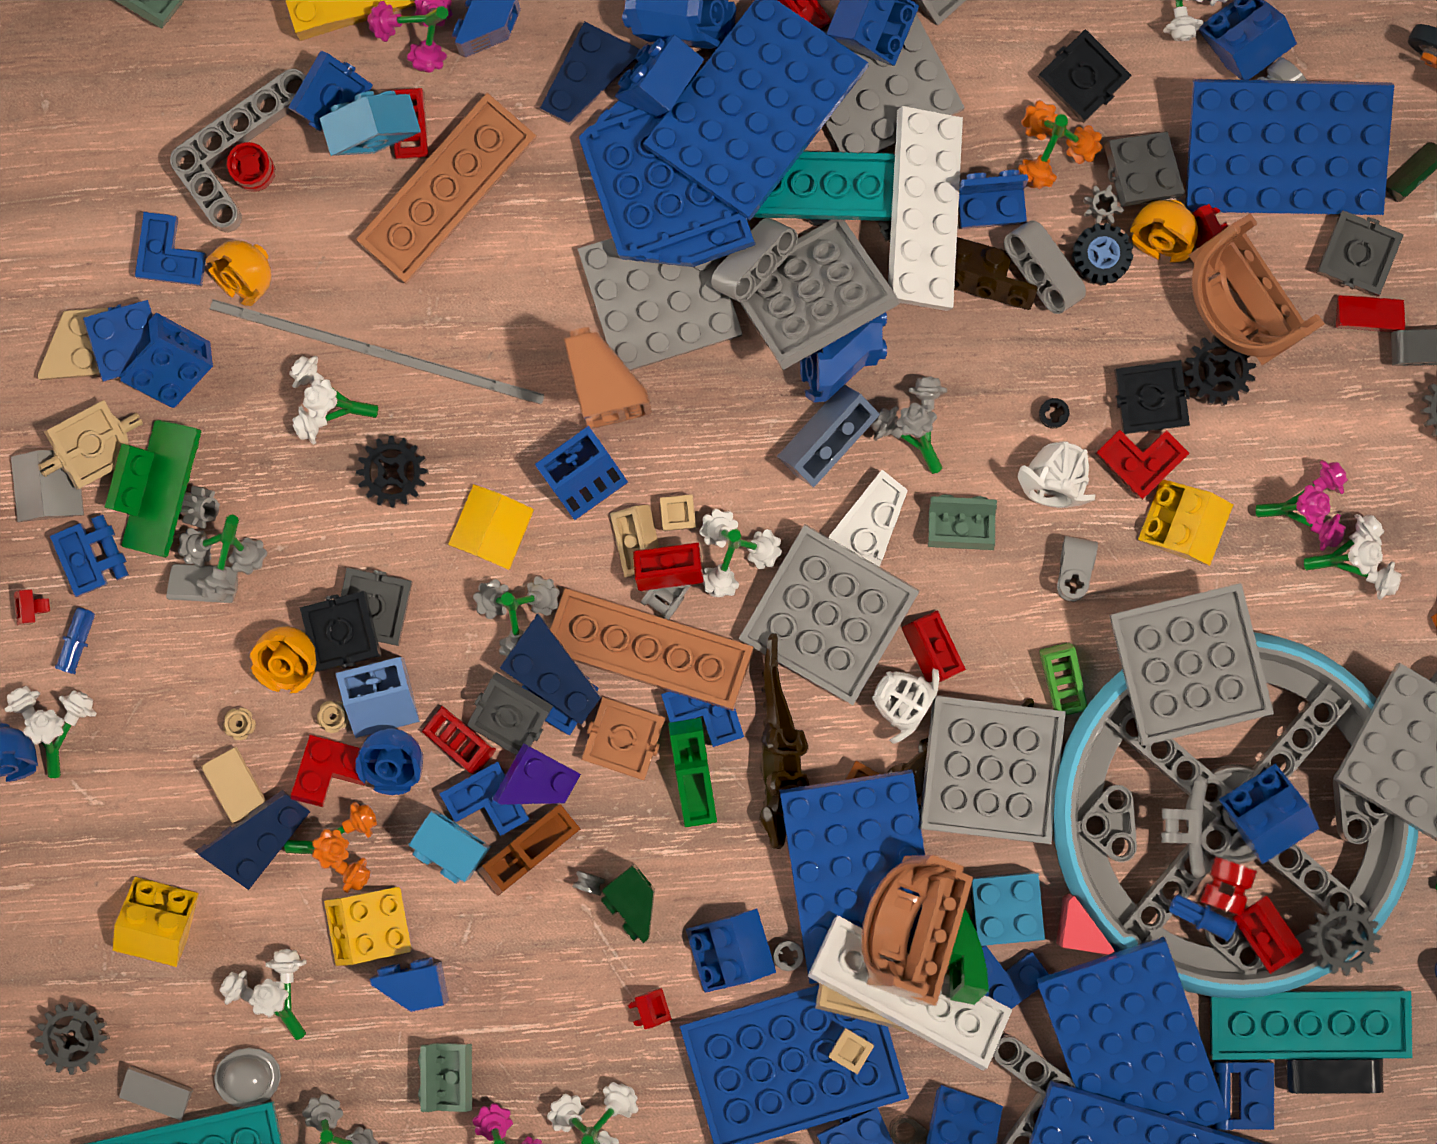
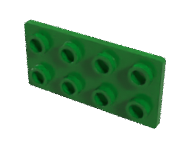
[104,420,201,558]

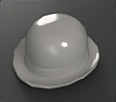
[214,1047,281,1108]

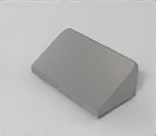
[166,564,238,603]
[119,1066,193,1121]

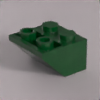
[601,863,655,943]

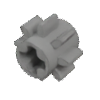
[1083,185,1124,225]
[181,486,220,528]

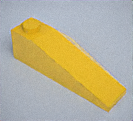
[286,0,415,41]

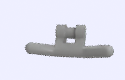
[1161,776,1207,878]

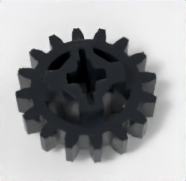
[1183,335,1257,406]
[356,436,429,508]

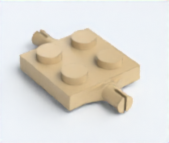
[38,400,143,490]

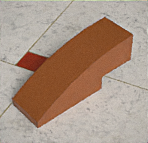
[477,804,581,896]

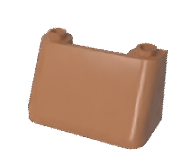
[564,327,652,429]

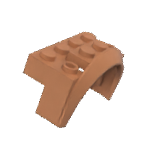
[1189,213,1325,365]
[861,855,973,1006]

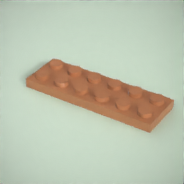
[356,93,537,284]
[551,588,754,711]

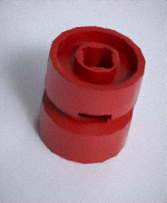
[227,142,275,192]
[1200,857,1257,916]

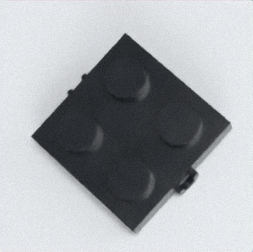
[1038,29,1132,123]
[1114,360,1190,435]
[300,591,382,672]

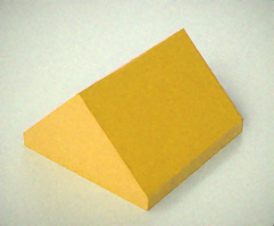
[448,484,535,570]

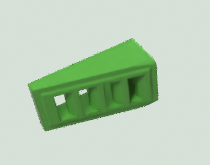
[1039,643,1087,716]

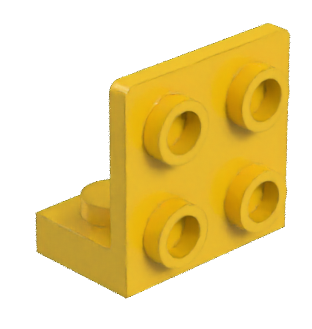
[324,887,411,966]

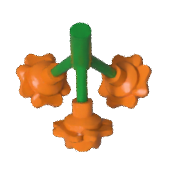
[1018,100,1102,189]
[284,801,378,893]

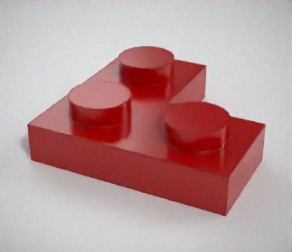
[1095,430,1190,500]
[291,735,366,807]

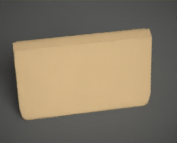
[610,505,659,577]
[201,747,266,824]

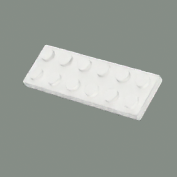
[888,106,963,311]
[808,916,1012,1071]

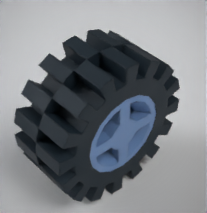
[1072,223,1134,285]

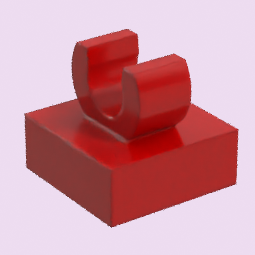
[1192,204,1228,249]
[14,589,50,626]
[628,988,672,1030]

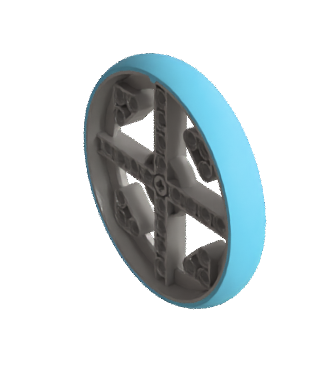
[1053,632,1419,998]

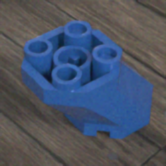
[622,0,737,49]
[800,312,887,402]

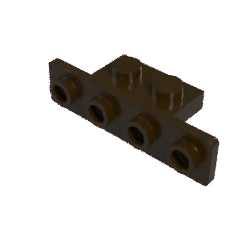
[954,237,1038,310]

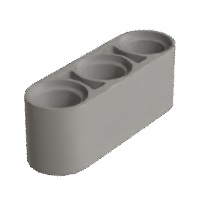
[711,218,798,302]
[1004,220,1086,314]

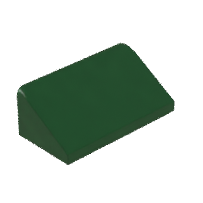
[1386,142,1437,202]

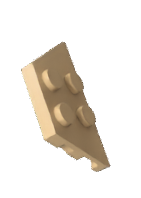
[38,306,123,380]

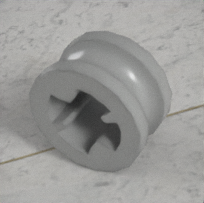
[572,871,606,895]
[773,940,803,971]

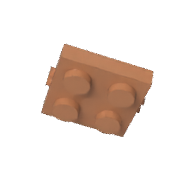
[581,697,665,781]

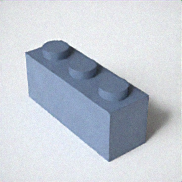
[777,385,880,488]

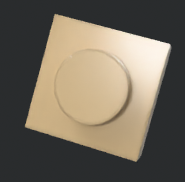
[660,494,696,531]
[828,1027,875,1075]

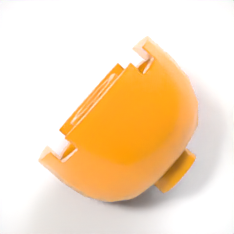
[1130,200,1198,262]
[206,240,272,306]
[250,626,316,693]

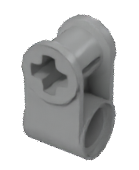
[1057,536,1098,602]
[640,585,692,620]

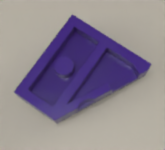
[493,743,581,805]

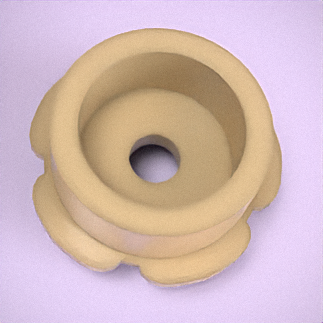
[317,701,349,733]
[223,708,256,740]

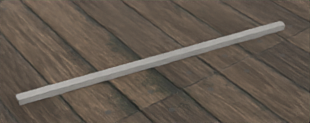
[209,299,544,405]

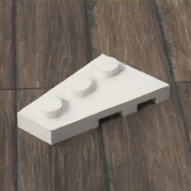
[828,470,908,567]

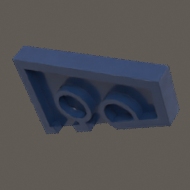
[540,21,640,125]
[500,613,601,725]
[195,790,310,890]

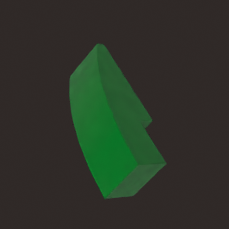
[668,718,718,828]
[947,908,989,1005]

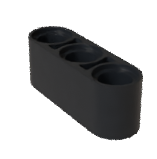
[1286,1058,1384,1094]

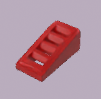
[390,88,429,160]
[421,706,496,774]

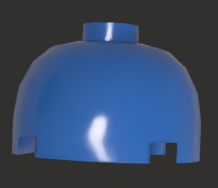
[0,724,38,782]
[355,728,424,795]

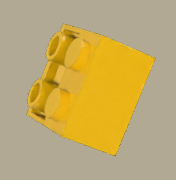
[1138,479,1234,566]
[112,877,199,967]

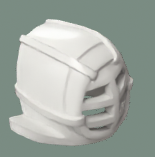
[1018,441,1095,508]
[872,668,939,744]

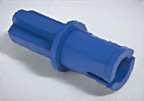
[55,608,95,675]
[1169,895,1237,942]

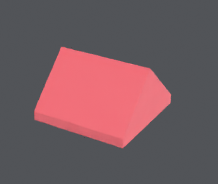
[1056,893,1115,955]

